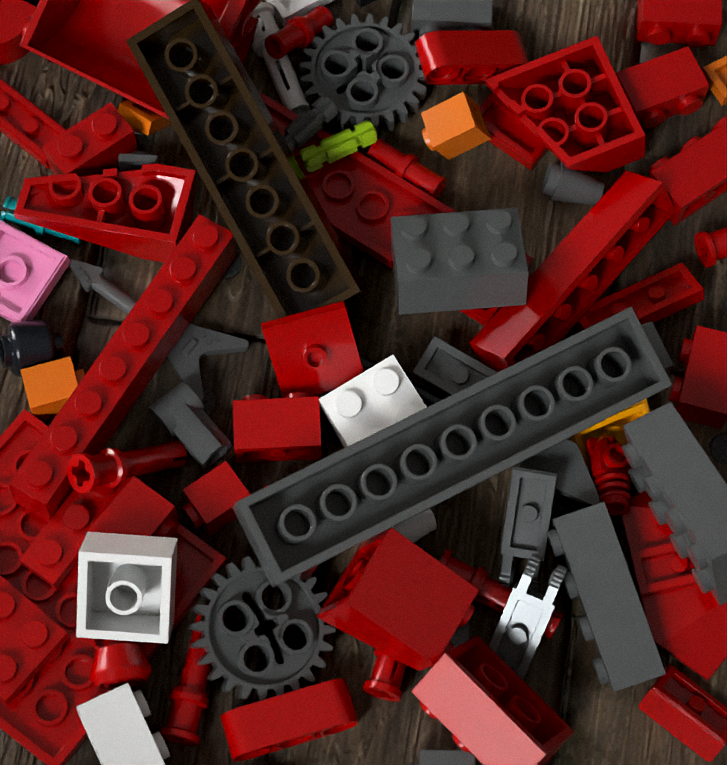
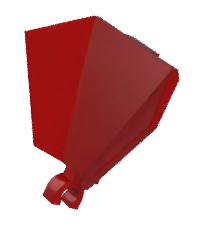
[621,491,727,681]

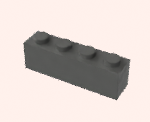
[546,502,666,692]

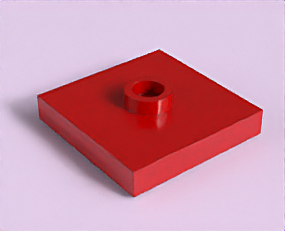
[261,301,364,398]

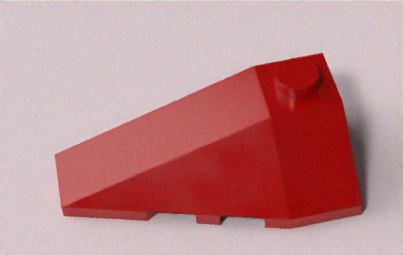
[14,163,197,263]

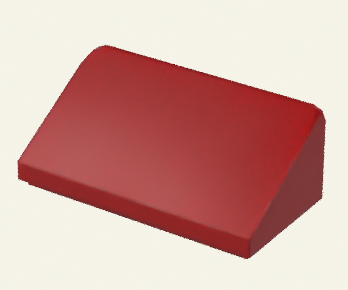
[638,664,727,762]

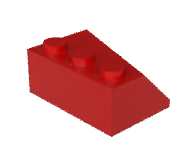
[484,36,646,172]

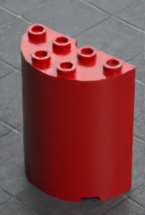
[19,0,262,119]

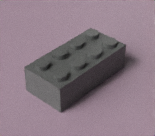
[622,402,727,605]

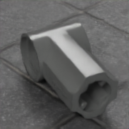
[148,381,232,469]

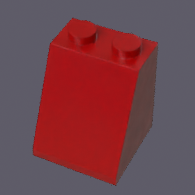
[317,527,479,671]

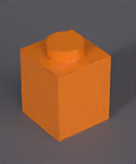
[421,92,491,160]
[20,356,85,421]

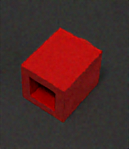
[182,461,251,536]

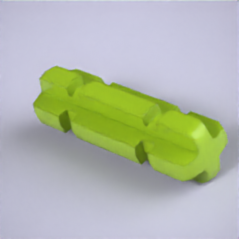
[300,120,377,172]

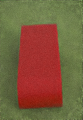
[415,30,529,85]
[220,678,359,762]

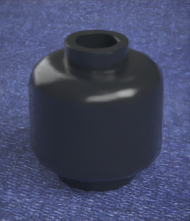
[0,319,64,377]

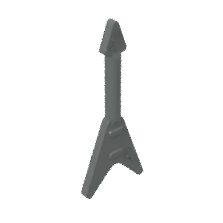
[69,259,249,404]

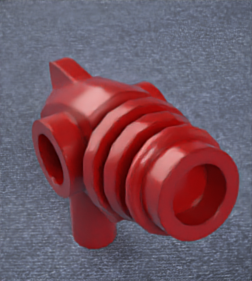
[586,433,632,516]

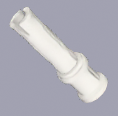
[252,2,310,116]

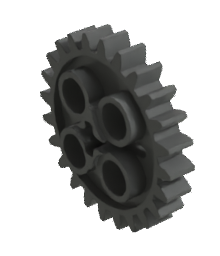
[300,13,429,135]
[189,556,336,702]

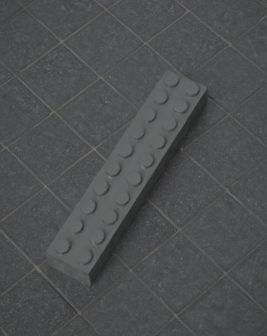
[232,307,672,588]

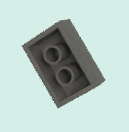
[391,207,528,315]

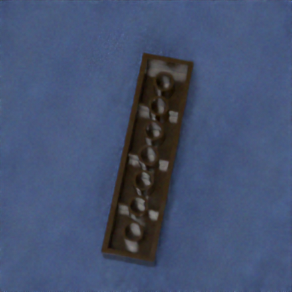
[126,0,370,318]

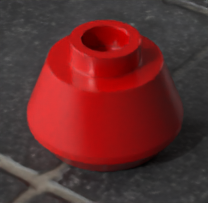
[89,639,152,689]

